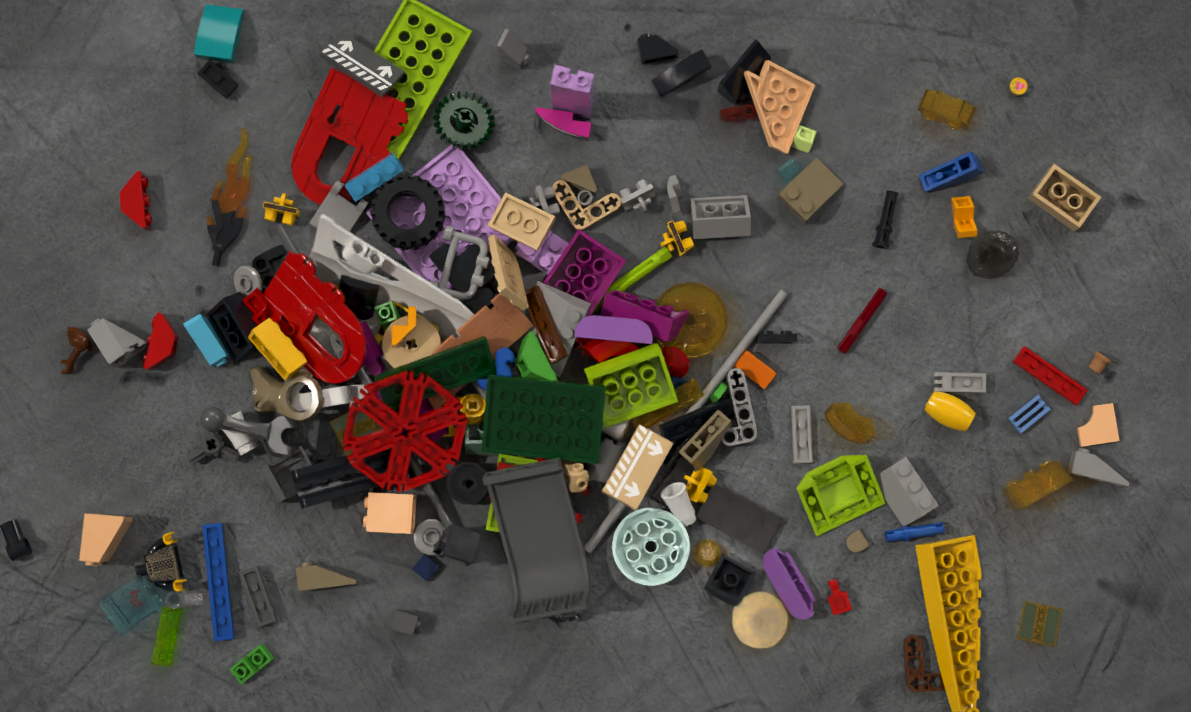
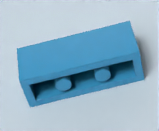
[345,152,404,202]

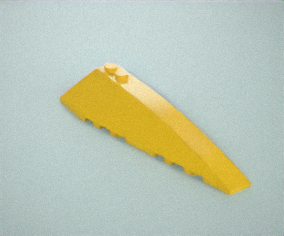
[915,535,982,712]

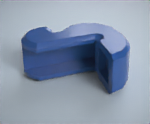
[477,347,515,391]

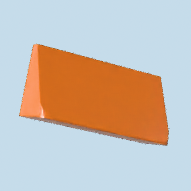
[734,350,777,389]

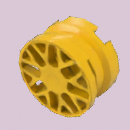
[459,394,486,425]

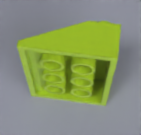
[584,343,678,428]

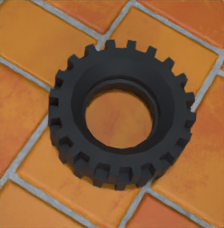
[370,174,445,250]

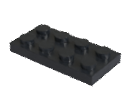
[696,484,782,554]

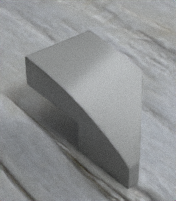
[667,175,682,213]
[330,332,345,359]

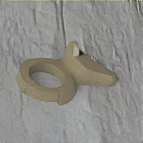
[250,366,324,421]

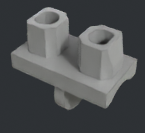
[620,179,656,213]
[529,185,560,216]

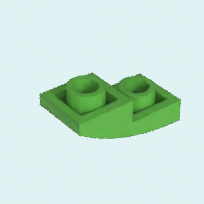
[374,301,401,331]
[229,643,274,685]

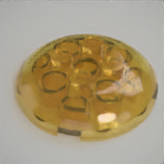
[655,282,729,359]

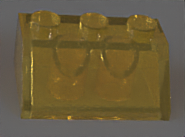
[1002,460,1073,510]

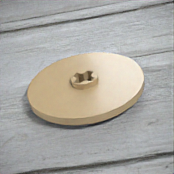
[382,316,441,368]

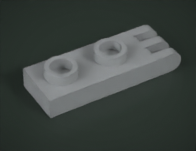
[934,372,986,393]

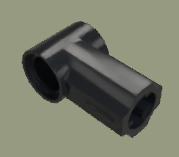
[0,519,32,561]

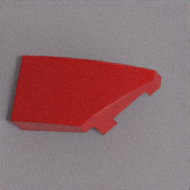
[242,288,269,325]

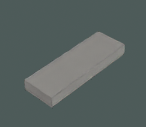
[791,405,813,464]

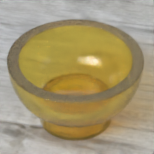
[694,539,722,567]

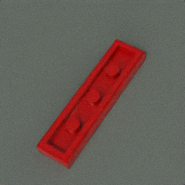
[1012,346,1087,406]

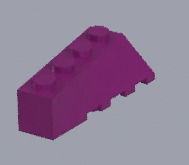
[601,289,690,342]

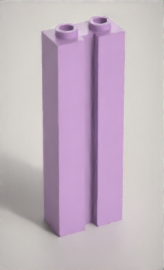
[550,65,594,119]

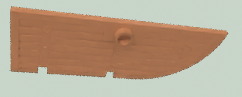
[427,293,534,409]

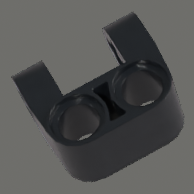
[252,245,287,290]

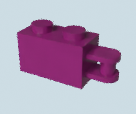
[360,321,385,376]

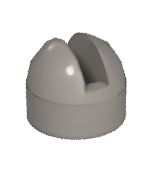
[577,190,594,206]

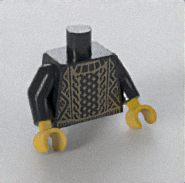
[135,531,187,592]

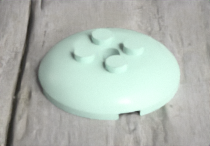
[612,508,690,586]

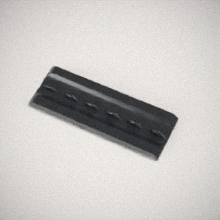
[291,448,414,509]

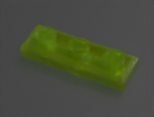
[151,606,182,666]

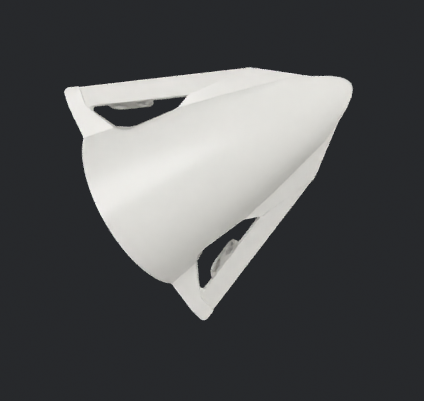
[284,215,510,412]

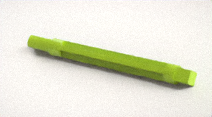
[592,246,672,314]

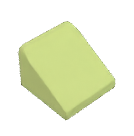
[791,125,817,153]

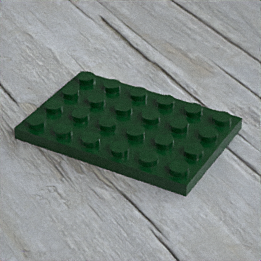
[481,374,606,464]

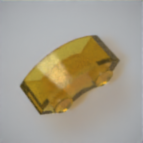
[917,89,976,130]
[824,402,876,444]

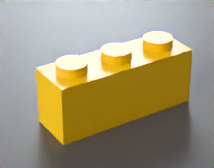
[248,318,307,381]

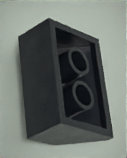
[717,39,771,105]
[206,291,258,363]

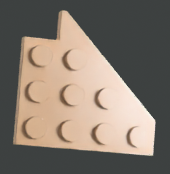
[744,60,815,154]

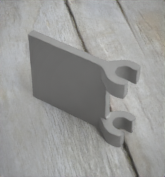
[310,180,370,243]

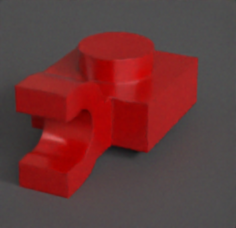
[827,579,852,615]

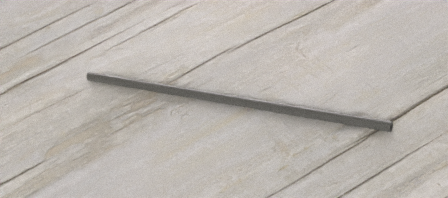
[274,223,454,529]

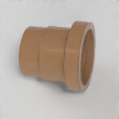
[1088,351,1112,374]

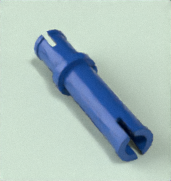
[885,522,945,543]

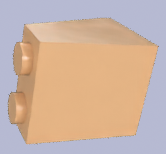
[363,493,417,534]
[79,514,133,566]

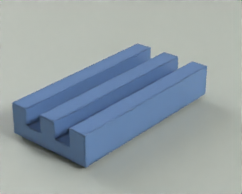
[1008,395,1051,434]

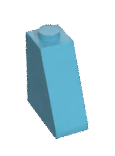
[183,314,230,368]

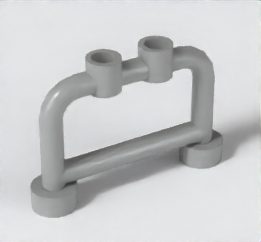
[431,225,490,300]

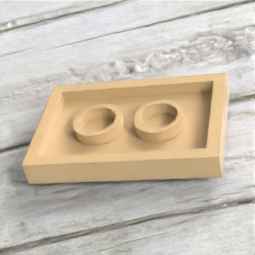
[487,192,556,251]

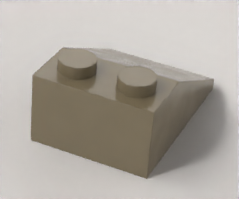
[777,158,844,224]

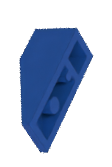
[919,151,984,193]

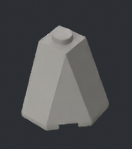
[87,318,148,368]

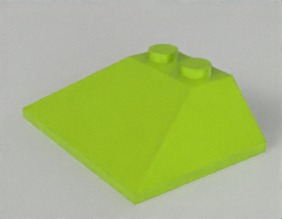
[796,455,886,537]

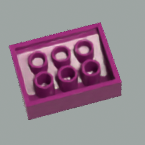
[543,229,627,317]

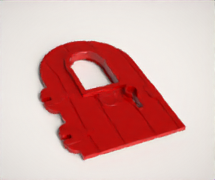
[291,68,408,204]
[254,251,366,384]

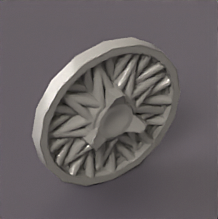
[234,265,262,298]
[414,519,445,555]

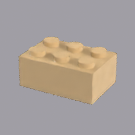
[1027,164,1101,231]

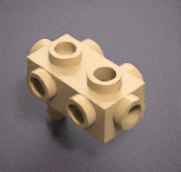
[561,460,589,493]

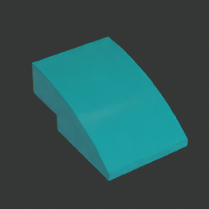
[194,4,244,63]

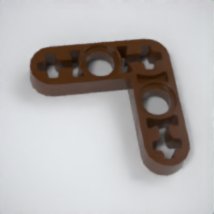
[903,635,945,692]

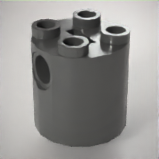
[584,439,627,491]

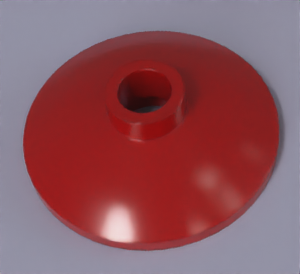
[660,346,689,378]

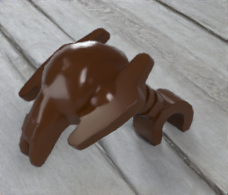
[61,327,92,374]

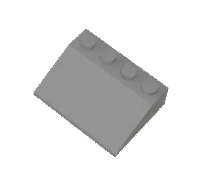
[511,281,591,378]

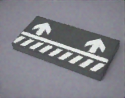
[320,32,404,98]

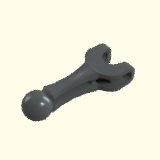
[200,407,300,459]

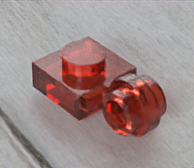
[719,104,756,123]

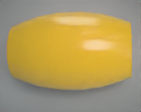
[924,391,976,432]

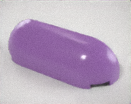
[574,315,653,344]
[763,548,815,620]

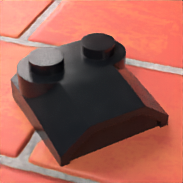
[339,275,379,320]
[704,553,756,607]

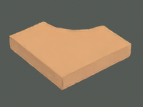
[1077,403,1119,447]

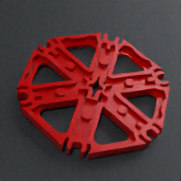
[342,370,467,492]

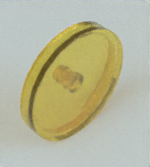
[731,592,788,649]

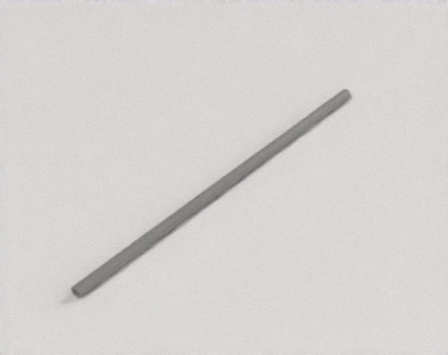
[584,290,788,554]

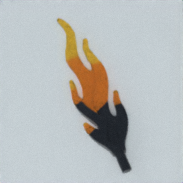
[207,127,252,267]

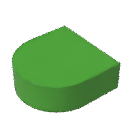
[710,383,728,402]

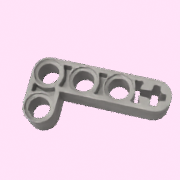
[721,368,757,447]

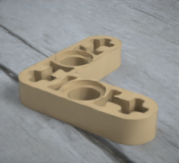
[552,180,621,231]

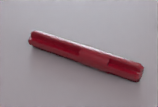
[837,288,887,354]

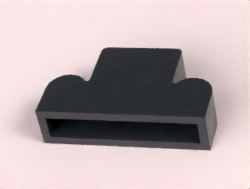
[429,244,496,313]

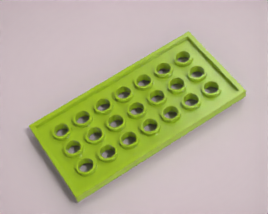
[332,0,473,160]

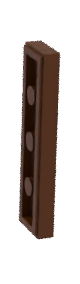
[525,285,568,364]

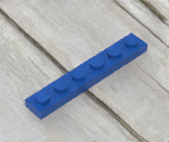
[202,523,235,641]

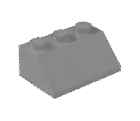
[690,195,751,239]
[875,457,939,526]

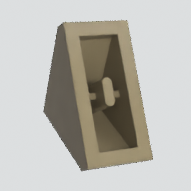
[561,165,597,196]

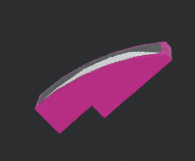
[535,107,591,141]

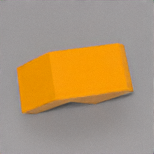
[951,196,978,238]
[392,306,416,347]

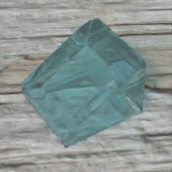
[777,158,800,183]

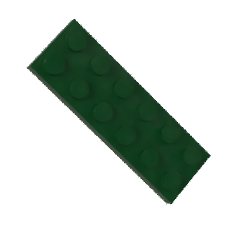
[374,336,496,410]

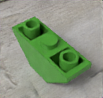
[515,331,558,381]

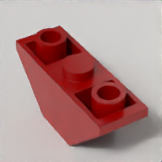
[119,171,152,231]
[142,312,179,371]

